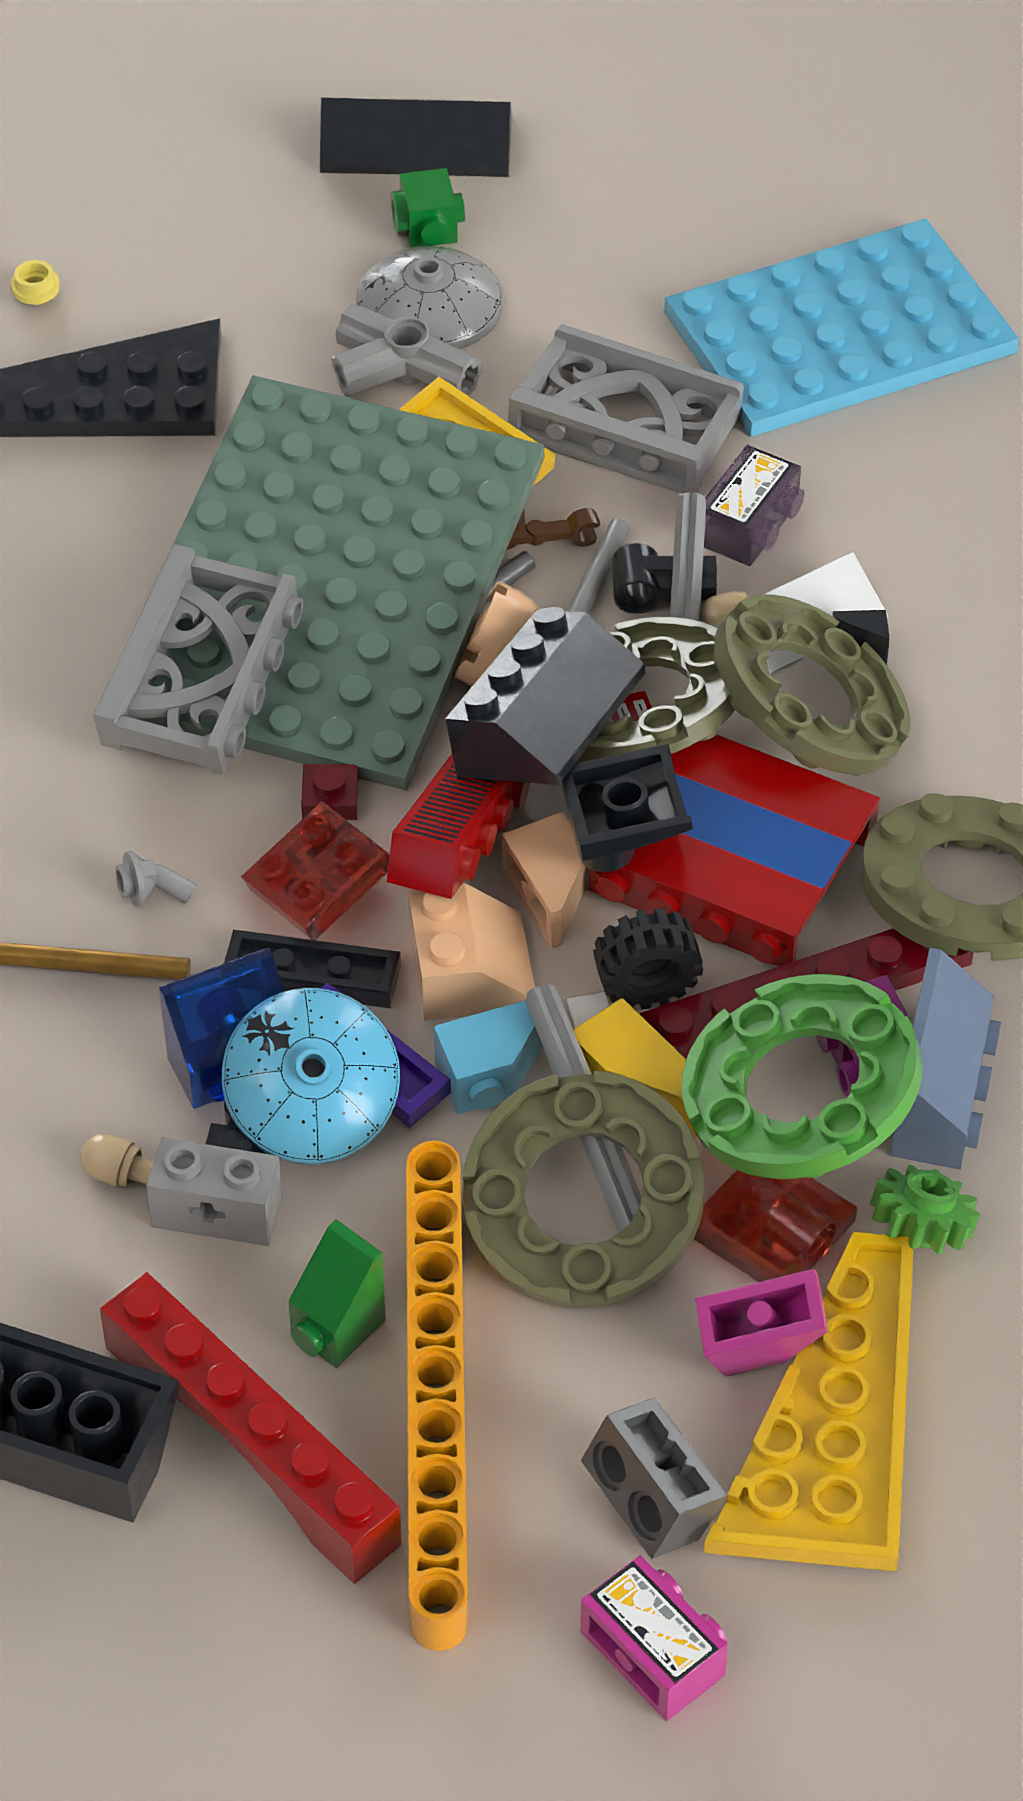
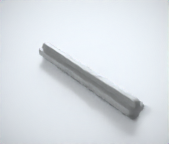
[525,984,642,1233]

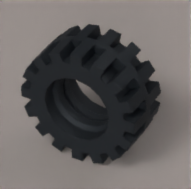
[593,908,704,1010]

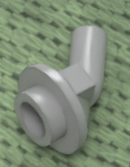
[115,851,197,907]

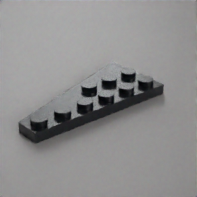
[0,318,221,437]

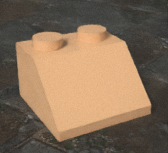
[408,883,535,1021]

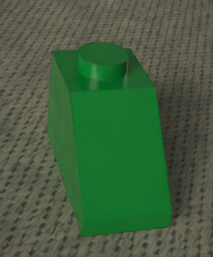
[288,1219,386,1368]

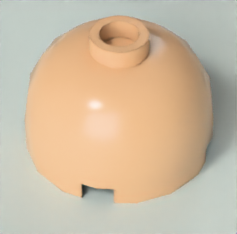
[454,581,540,687]

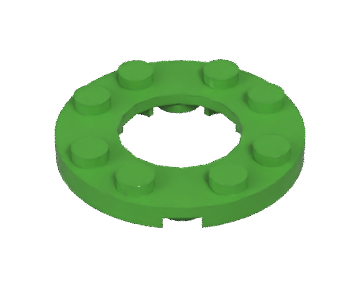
[681,974,922,1179]

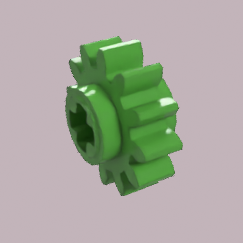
[870,1165,980,1254]

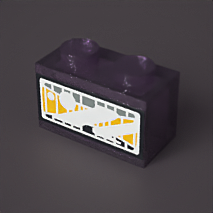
[704,445,804,567]

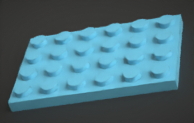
[664,218,1019,437]

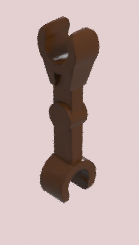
[506,508,601,551]

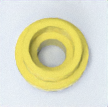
[10,260,60,305]

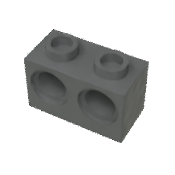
[581,1397,727,1559]

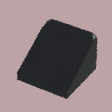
[832,610,890,665]

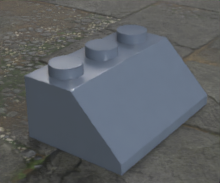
[891,948,1001,1170]

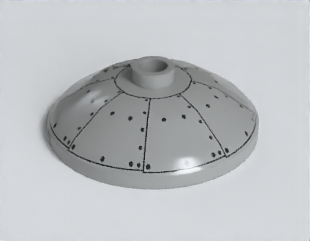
[356,246,503,349]

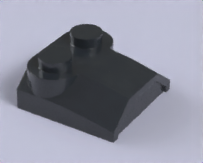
[561,744,693,872]

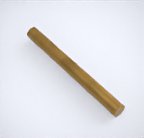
[0,942,191,981]

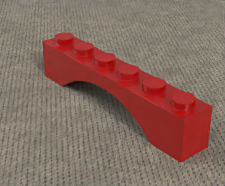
[99,1272,402,1585]

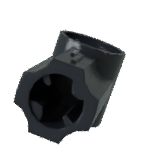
[612,543,717,614]

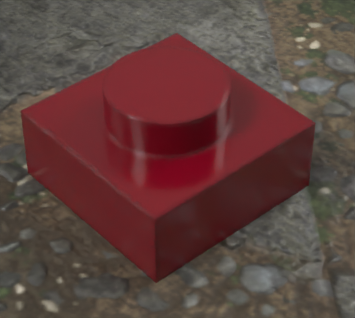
[301,764,358,820]

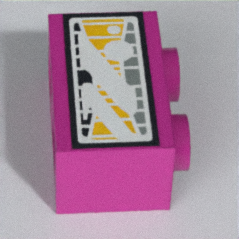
[580,1555,728,1722]

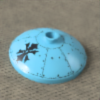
[222,988,400,1165]

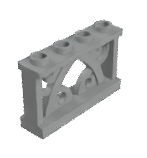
[508,324,744,493]
[93,544,304,775]

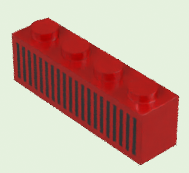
[386,754,530,899]

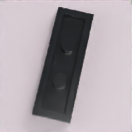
[221,929,401,1008]

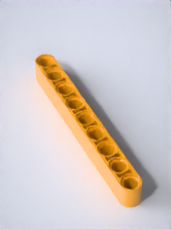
[406,1140,468,1651]

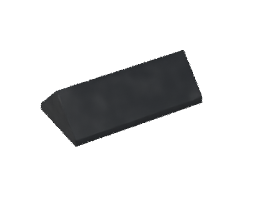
[320,97,512,177]

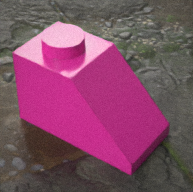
[695,1269,828,1377]

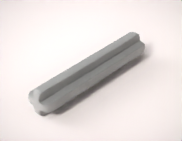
[670,492,706,621]

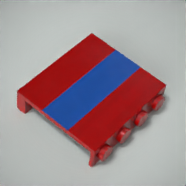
[589,734,880,966]

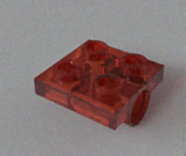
[241,801,389,942]
[694,1170,857,1282]

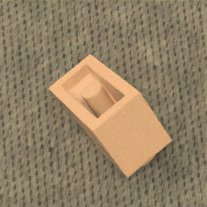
[502,812,587,948]

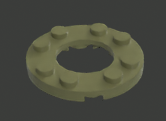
[714,594,910,776]
[576,617,735,763]
[861,793,1023,961]
[462,1071,705,1309]

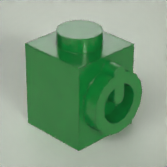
[391,168,465,248]

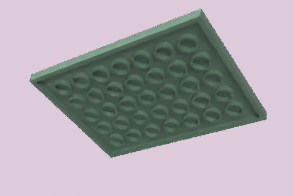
[104,375,545,791]

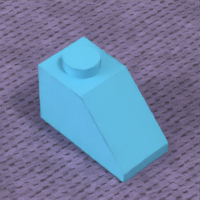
[434,1001,543,1114]

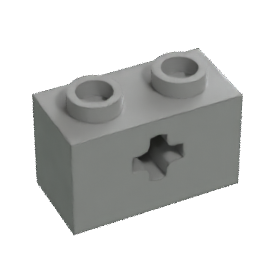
[146,1137,282,1246]

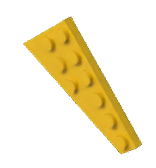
[704,1232,914,1572]

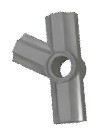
[331,304,483,397]

